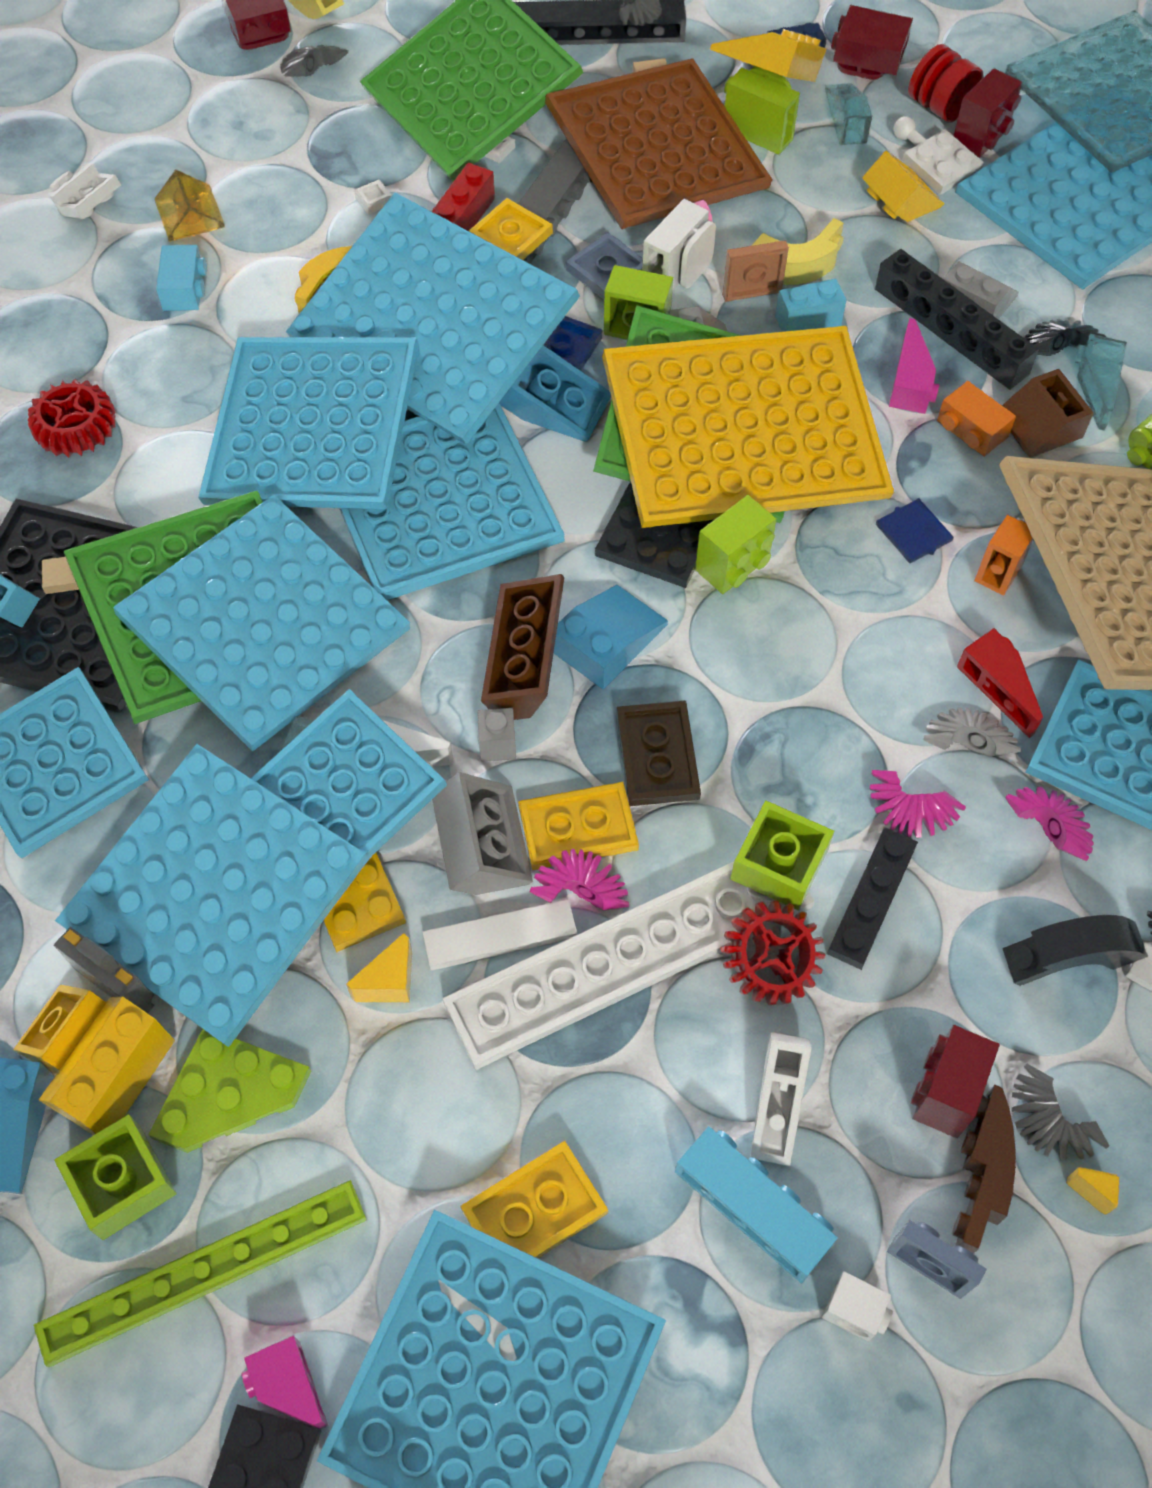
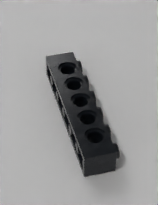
[875,249,1039,390]

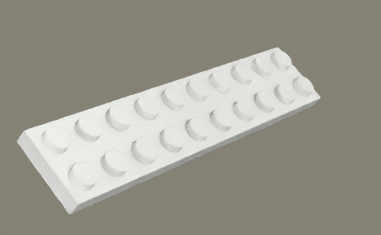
[442,862,815,1070]

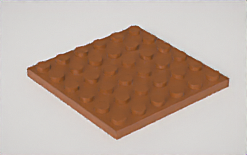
[545,58,773,229]

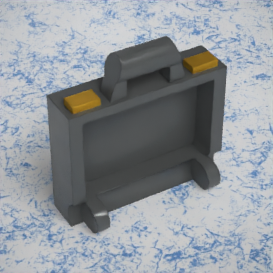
[53,926,155,1013]

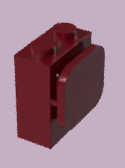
[221,0,291,50]
[831,5,913,80]

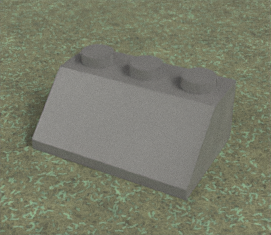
[432,772,533,895]

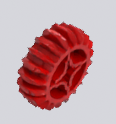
[27,378,116,458]
[721,901,826,1005]

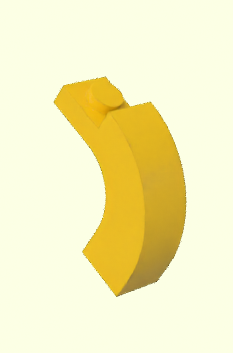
[295,246,352,314]

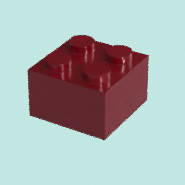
[953,68,1023,158]
[910,1024,1000,1139]

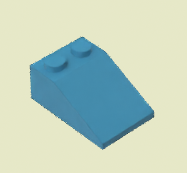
[499,345,611,442]
[554,585,668,690]
[0,1058,55,1194]

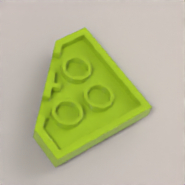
[148,1029,311,1153]

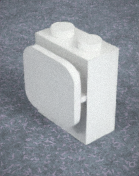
[642,199,716,290]

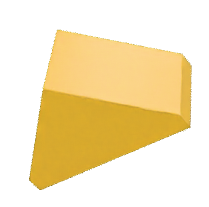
[346,933,412,1002]

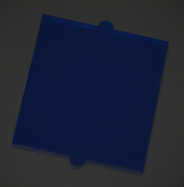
[876,498,954,564]

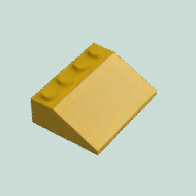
[710,29,827,82]

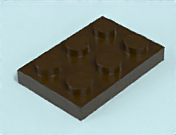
[616,700,701,806]

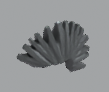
[619,0,662,26]
[280,45,348,77]
[1012,1063,1109,1160]

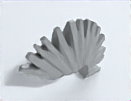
[923,708,1021,756]

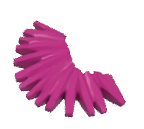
[870,770,966,838]
[1005,787,1094,861]
[529,849,629,910]

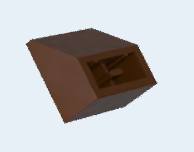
[1002,369,1094,458]

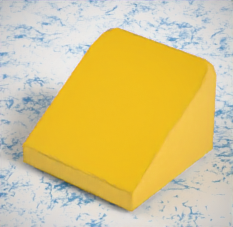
[1066,1167,1120,1215]

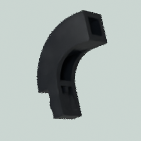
[1002,915,1148,986]

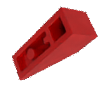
[957,628,1043,738]

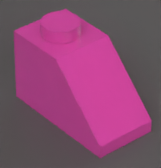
[241,1335,328,1429]

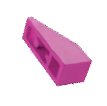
[889,318,939,414]

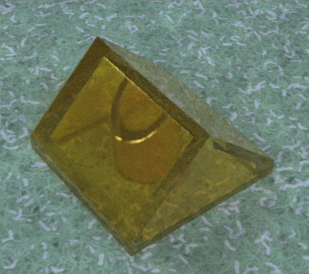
[154,169,225,242]

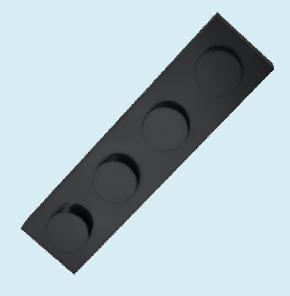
[827,827,918,970]

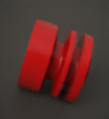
[908,44,984,123]

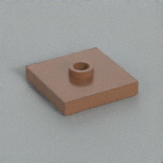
[722,240,789,302]

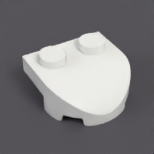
[48,163,121,219]

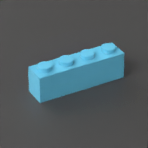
[675,1126,838,1284]

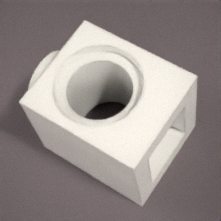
[822,1271,893,1342]

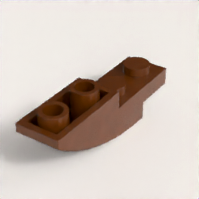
[952,1085,1016,1254]

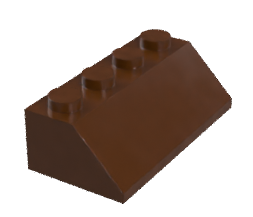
[481,574,564,720]

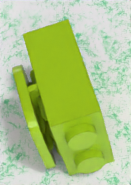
[724,66,800,155]

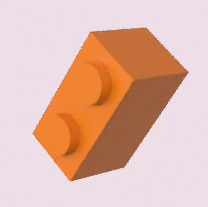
[937,381,1016,457]
[974,515,1034,596]

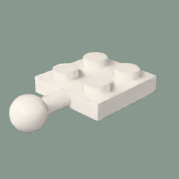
[893,116,984,195]

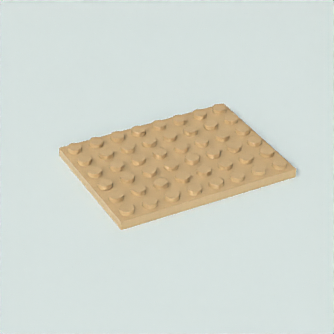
[999,456,1152,690]

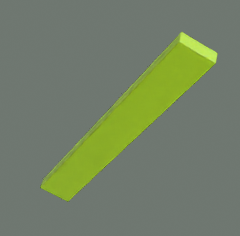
[33,1180,367,1367]

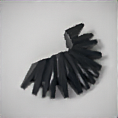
[1025,319,1106,356]

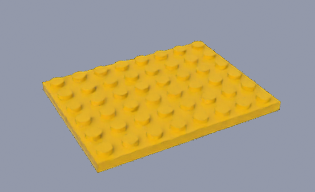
[602,326,894,528]

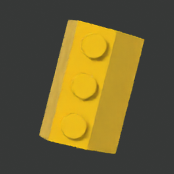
[39,996,175,1135]

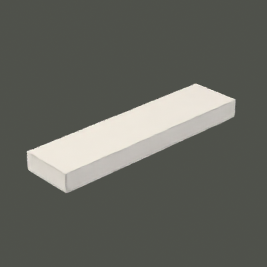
[422,899,577,971]

